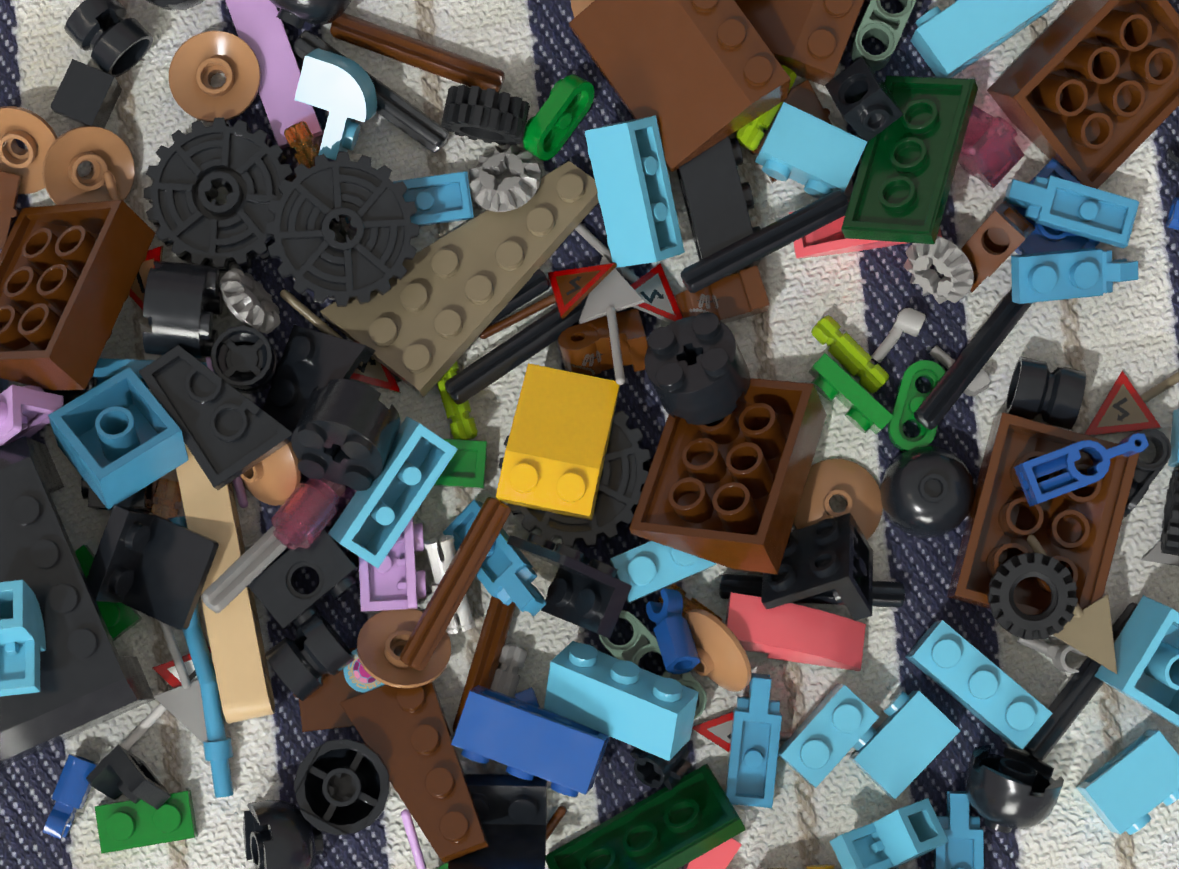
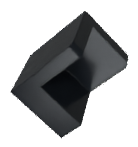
[51,59,122,128]

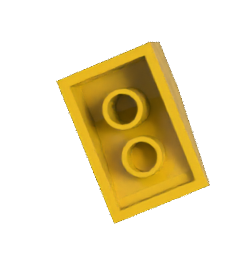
[496,363,620,521]

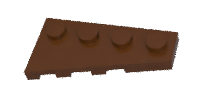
[339,681,489,863]

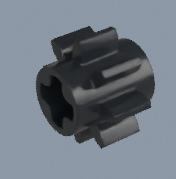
[630,744,692,790]

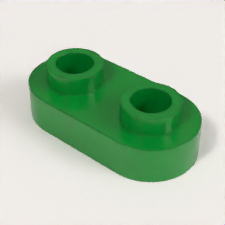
[523,74,595,161]
[888,360,946,452]

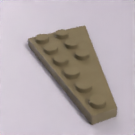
[320,161,599,398]

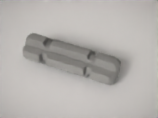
[490,644,527,698]

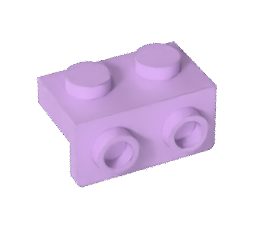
[0,385,63,446]
[358,517,426,612]

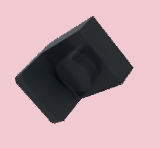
[86,745,171,810]

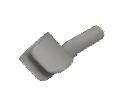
[871,308,926,363]
[929,345,990,397]
[1017,637,1086,674]

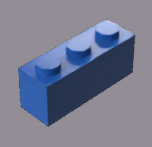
[451,685,610,797]

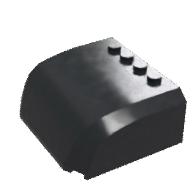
[0,436,155,768]

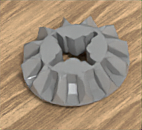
[469,144,541,212]
[903,236,974,304]
[219,268,281,334]

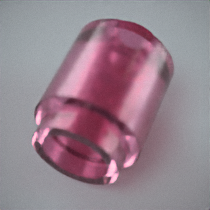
[271,478,340,549]

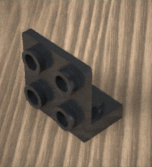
[86,505,219,630]
[761,513,873,621]
[507,533,632,639]
[448,774,547,869]

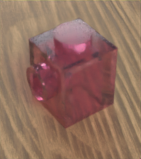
[958,105,1024,188]

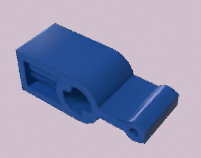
[1014,433,1149,507]

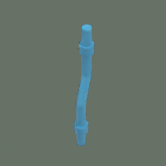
[168,516,234,798]

